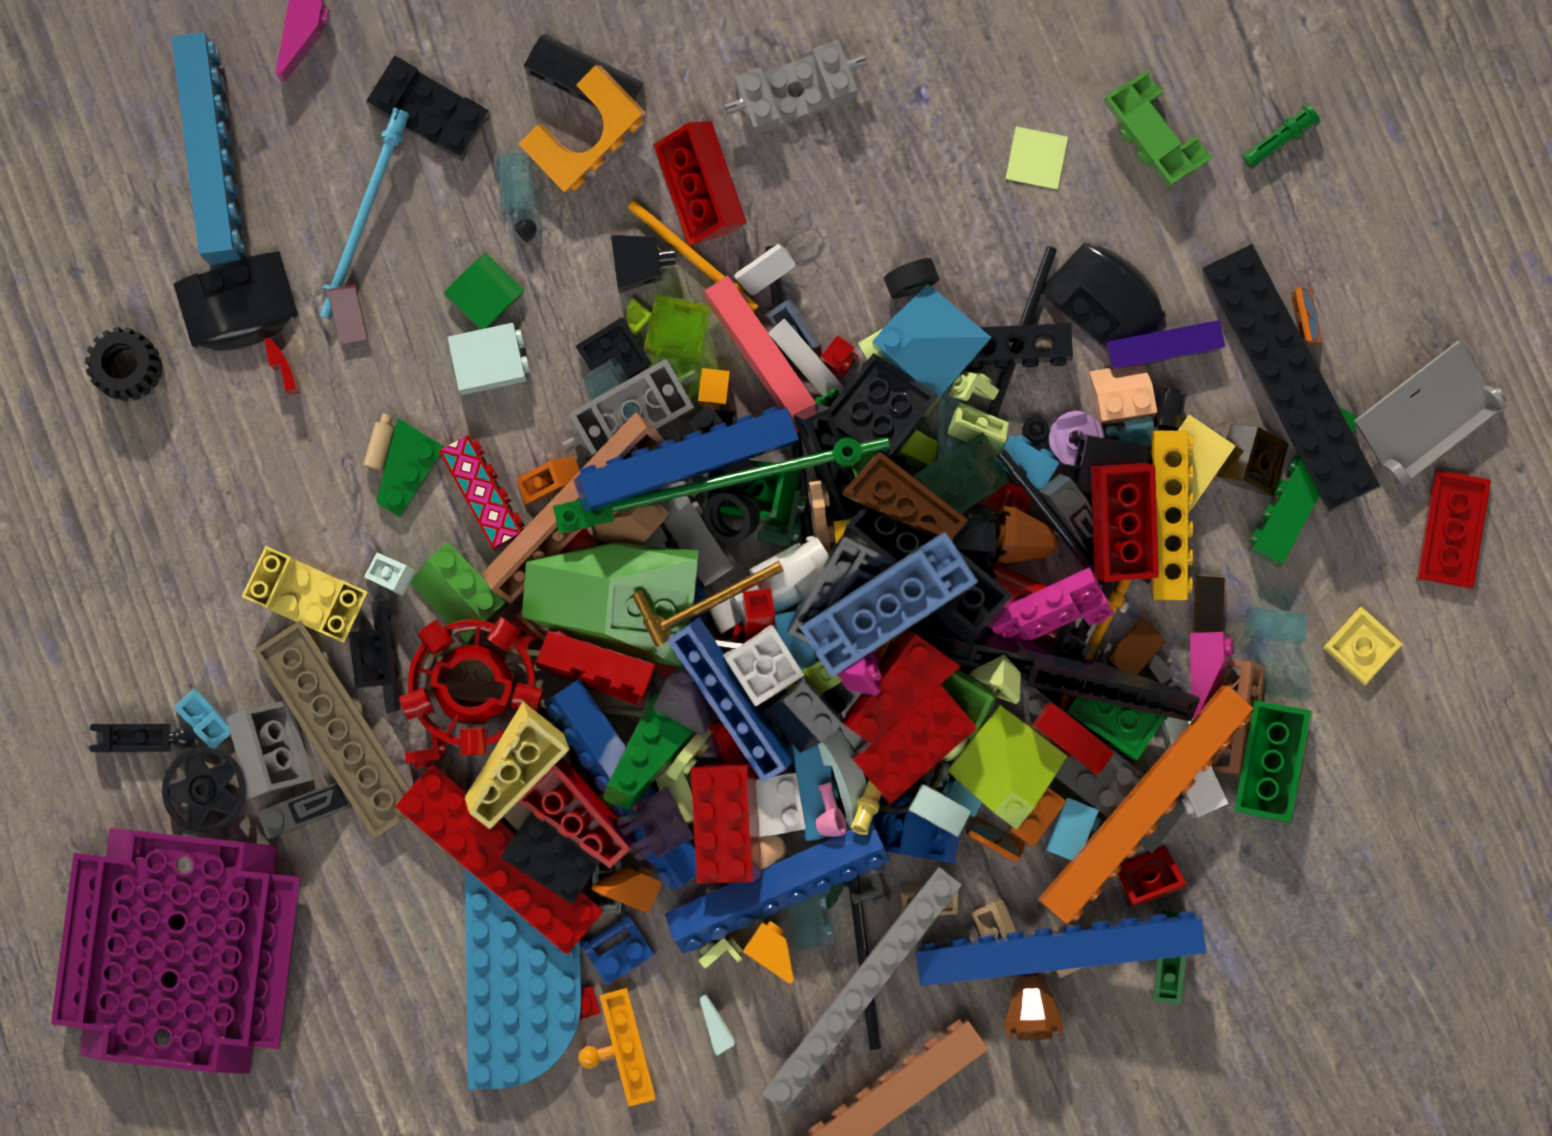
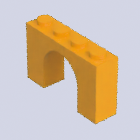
[519,65,647,192]

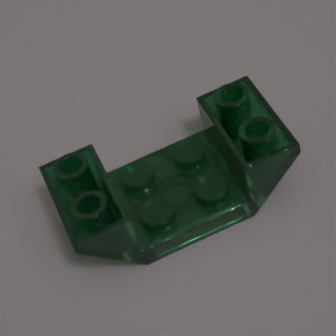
[912,432,1011,513]

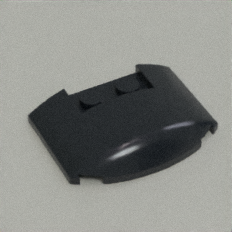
[1042,243,1166,353]
[173,251,299,351]
[787,534,898,645]

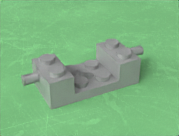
[724,40,868,136]
[562,359,698,455]

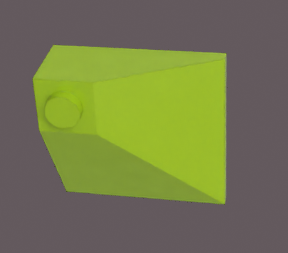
[947,704,1068,829]

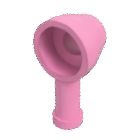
[816,782,846,837]

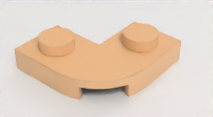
[809,481,835,552]

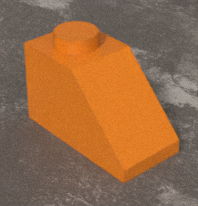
[516,456,579,505]
[591,866,662,914]

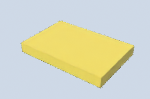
[1165,414,1236,515]

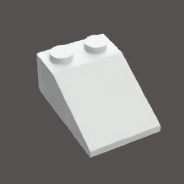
[756,773,806,837]

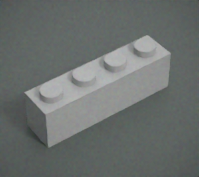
[647,481,735,589]

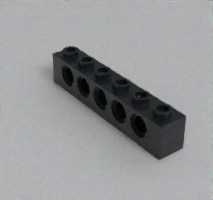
[966,323,1073,370]

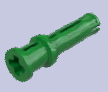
[1241,104,1321,170]

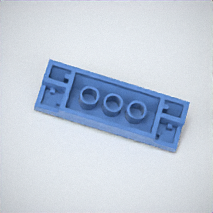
[800,532,977,677]

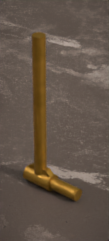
[632,561,784,647]

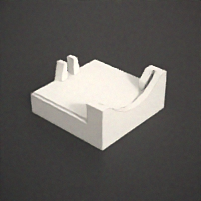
[723,625,804,706]

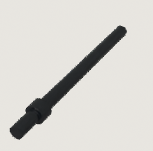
[996,448,1103,585]

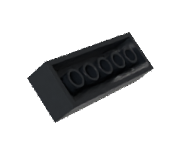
[844,506,1013,647]

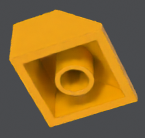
[743,921,794,984]

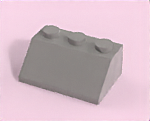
[226,701,313,799]

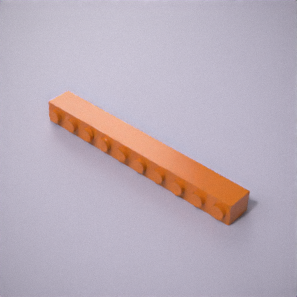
[1038,686,1253,924]

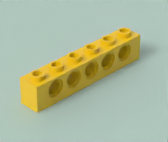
[1151,431,1193,600]

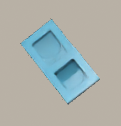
[174,688,231,748]

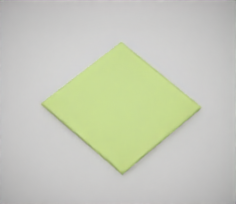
[1005,126,1068,190]

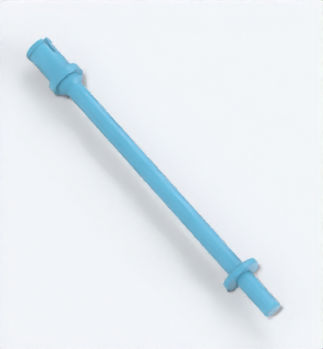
[319,108,410,320]

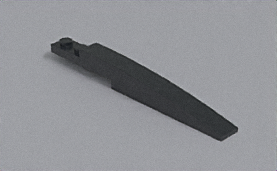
[921,626,1200,722]

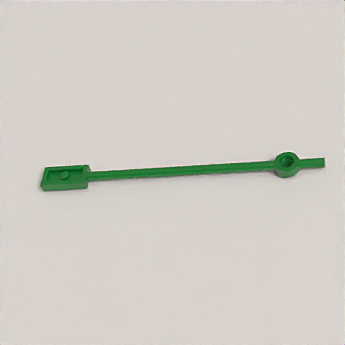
[552,437,890,535]

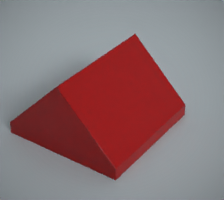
[1116,846,1187,908]

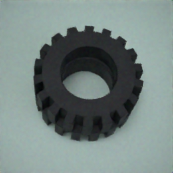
[85,327,162,402]

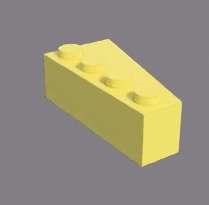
[465,702,569,829]

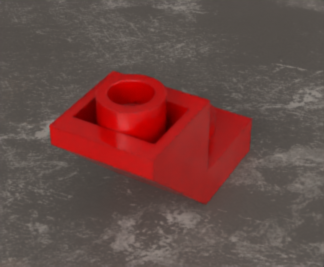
[742,588,775,642]

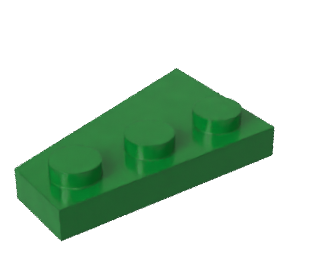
[376,418,445,518]

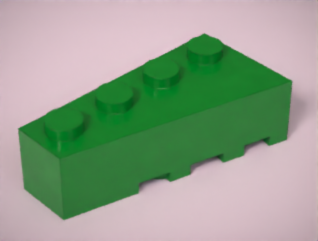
[603,693,706,811]

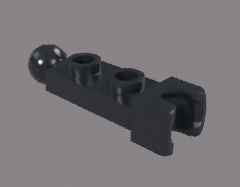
[89,724,195,753]

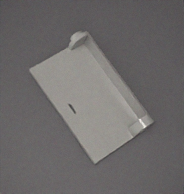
[1354,341,1507,489]

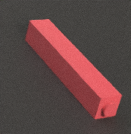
[702,276,816,433]

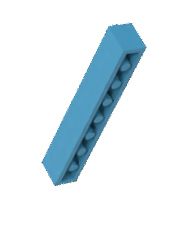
[775,611,838,841]

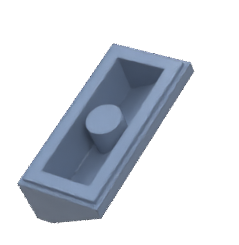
[765,298,821,350]

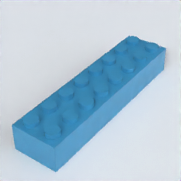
[171,32,246,266]

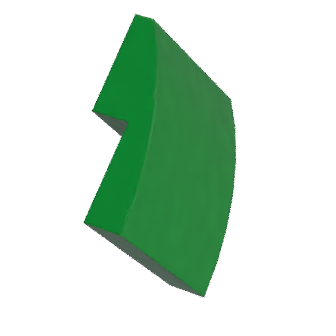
[444,252,525,330]

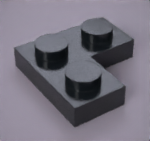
[575,317,652,379]

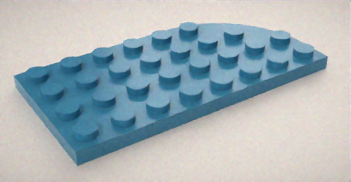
[465,868,581,1090]

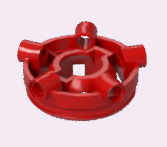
[399,617,543,755]

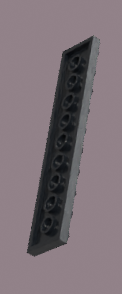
[1202,244,1380,512]

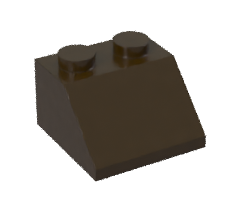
[1216,424,1289,497]

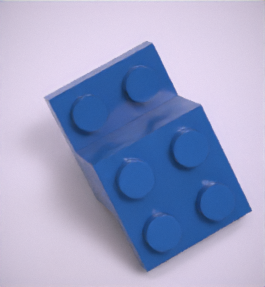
[872,794,960,863]

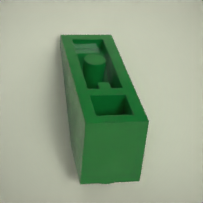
[1153,910,1186,1005]

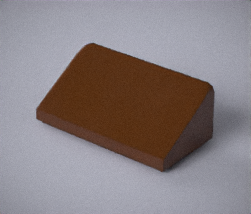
[1106,618,1166,675]

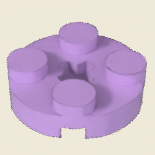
[1048,411,1105,467]

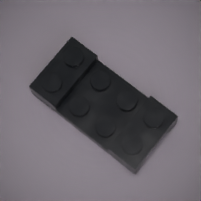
[366,55,491,162]

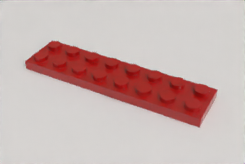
[395,764,604,955]

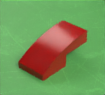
[264,338,300,395]
[969,475,1031,514]

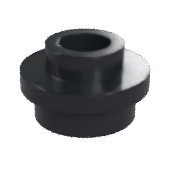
[1022,417,1050,445]

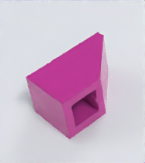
[837,649,881,695]

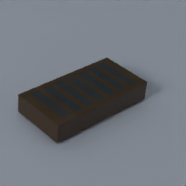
[1193,576,1225,633]

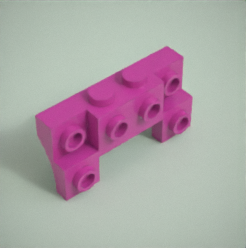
[991,567,1115,645]

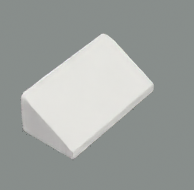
[734,244,796,296]

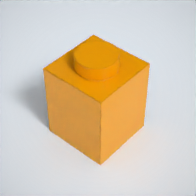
[698,368,730,412]

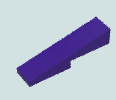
[1106,320,1226,370]

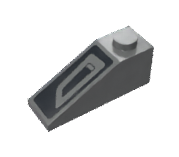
[1039,474,1094,555]
[257,782,352,839]

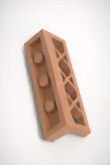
[1211,660,1266,775]

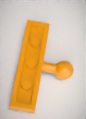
[578,988,656,1107]

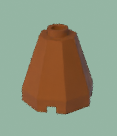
[990,506,1059,565]
[1005,972,1063,1041]

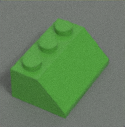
[410,542,508,643]

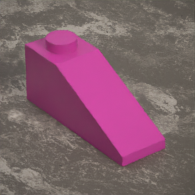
[275,0,330,81]
[1190,632,1234,718]

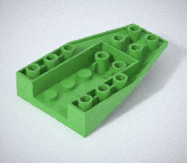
[522,543,698,668]

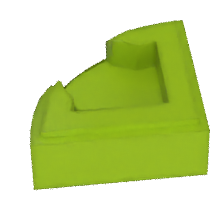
[626,297,654,337]

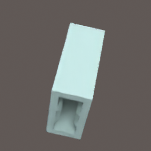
[448,323,530,395]

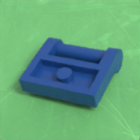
[580,912,655,986]

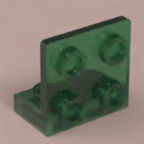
[757,489,807,547]

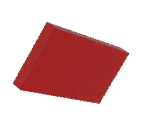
[1416,470,1491,590]

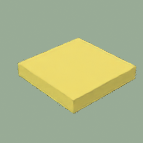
[1323,606,1403,686]

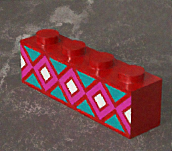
[439,435,525,551]

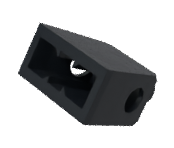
[611,235,676,293]

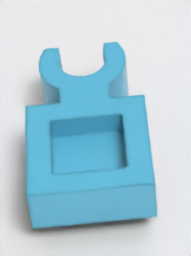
[1105,416,1154,446]

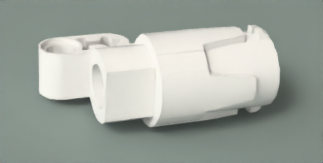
[707,536,828,635]

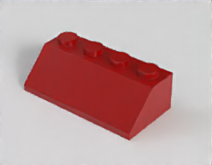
[653,121,747,247]

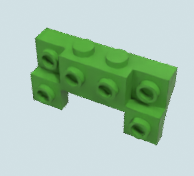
[1103,70,1213,188]

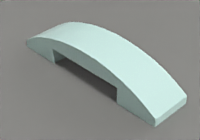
[818,728,867,832]

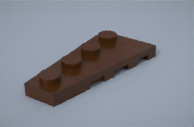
[843,451,968,541]

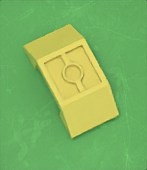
[242,546,368,643]

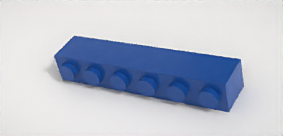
[667,618,794,783]

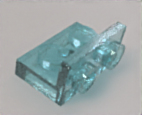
[787,892,833,951]

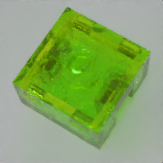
[644,294,711,366]

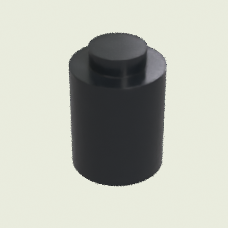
[1154,388,1186,431]

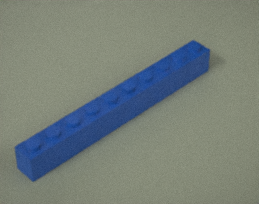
[916,911,1207,986]

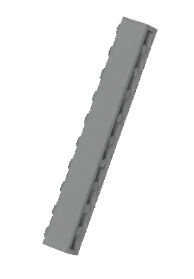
[762,865,962,1112]

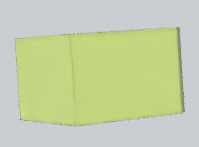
[968,655,1021,704]

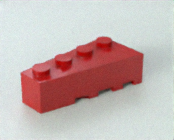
[843,629,961,744]
[536,630,655,708]
[517,758,639,867]

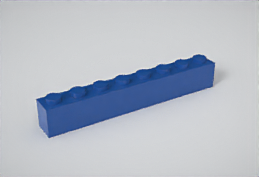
[573,407,799,512]
[543,679,697,890]
[665,821,890,953]

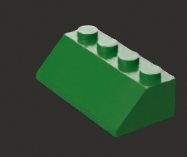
[1234,700,1313,824]

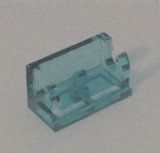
[496,153,535,216]

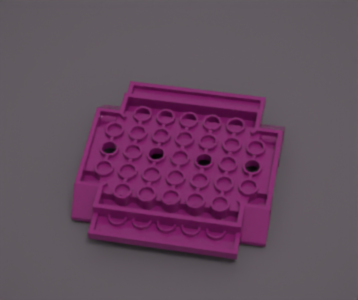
[51,828,302,1074]

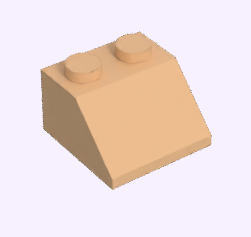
[1088,365,1157,426]

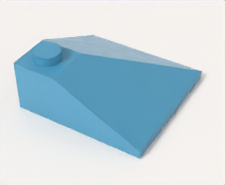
[872,284,991,398]

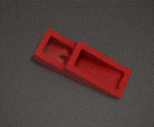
[1031,703,1114,776]

